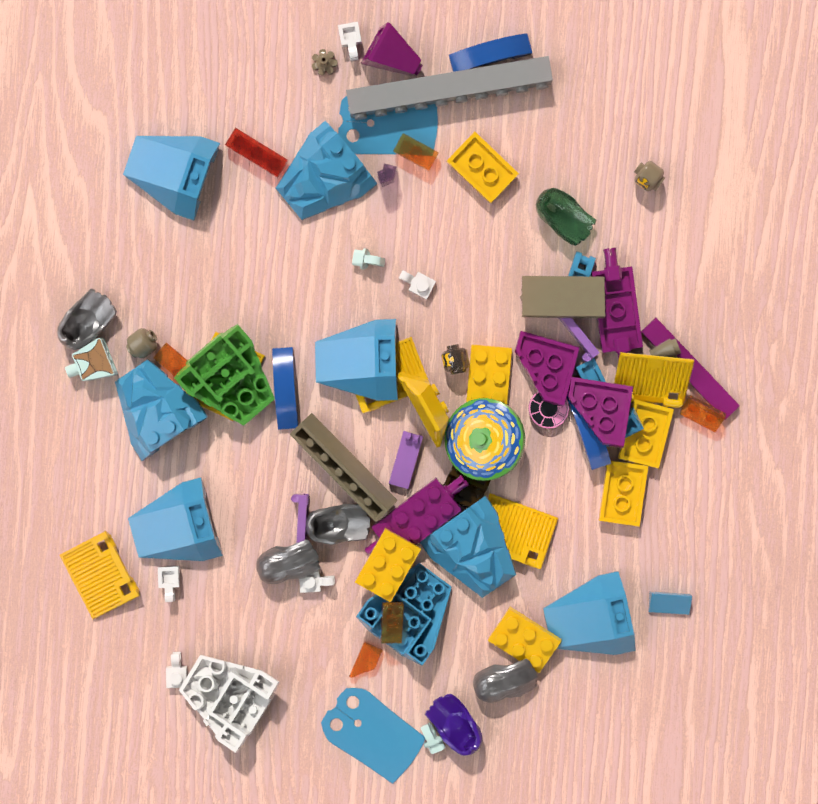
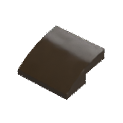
[443,465,491,508]

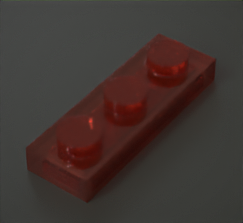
[225,127,288,178]

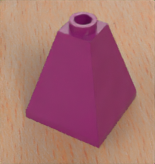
[361,22,423,76]

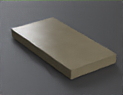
[522,276,605,318]

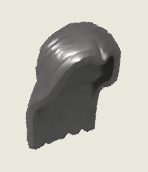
[57,288,117,350]
[306,504,370,545]
[256,539,320,584]
[473,659,538,703]

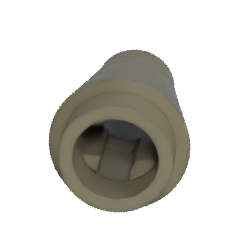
[649,338,681,358]

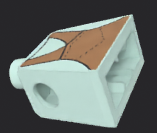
[65,338,118,381]

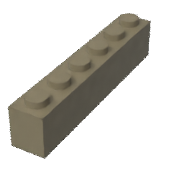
[290,413,397,522]

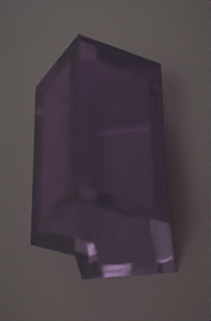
[377,163,397,187]

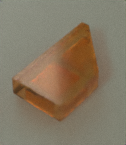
[349,641,383,678]

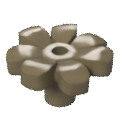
[312,49,338,76]

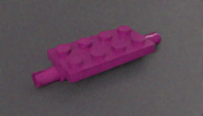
[591,248,643,360]
[365,475,469,554]

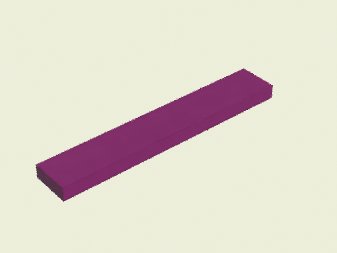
[641,318,740,420]

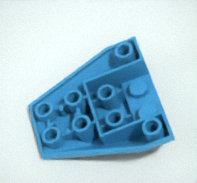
[123,136,220,221]
[315,319,398,401]
[128,477,223,561]
[356,563,452,666]
[543,571,636,655]

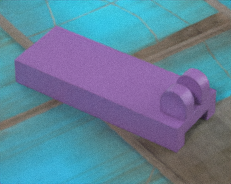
[558,318,600,362]
[389,431,423,489]
[291,494,309,543]

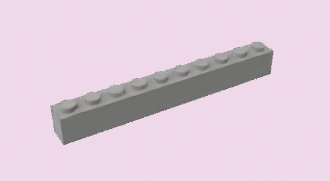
[346,56,553,120]

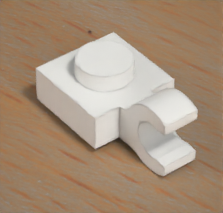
[338,22,362,61]
[399,270,436,299]
[158,566,180,602]
[299,570,335,593]
[166,652,188,688]

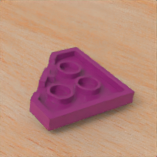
[515,331,579,407]
[568,377,633,448]

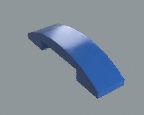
[449,33,532,72]
[272,347,298,430]
[566,392,611,470]

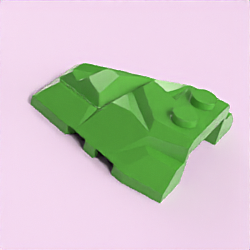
[174,324,275,426]

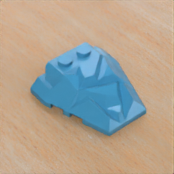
[276,121,377,220]
[115,360,208,461]
[420,496,516,598]

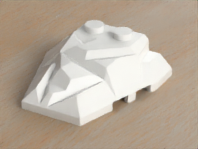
[179,655,279,753]

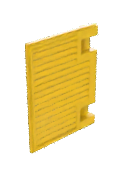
[355,337,429,414]
[614,352,694,408]
[488,493,558,570]
[59,531,140,619]

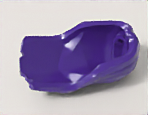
[425,694,483,756]

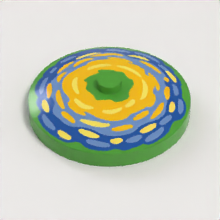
[444,398,525,481]

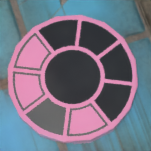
[528,392,569,429]

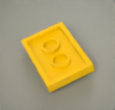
[446,131,519,204]
[466,345,512,404]
[618,399,674,469]
[598,460,648,527]
[355,528,421,602]
[488,606,561,673]

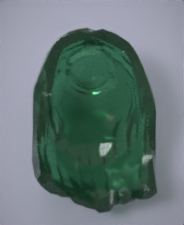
[535,188,596,246]

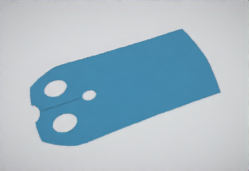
[338,96,438,156]
[321,688,426,784]

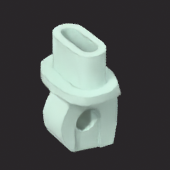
[352,248,386,270]
[421,723,446,754]

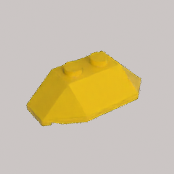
[397,372,450,448]

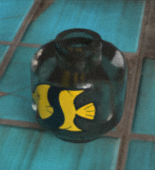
[441,344,470,375]

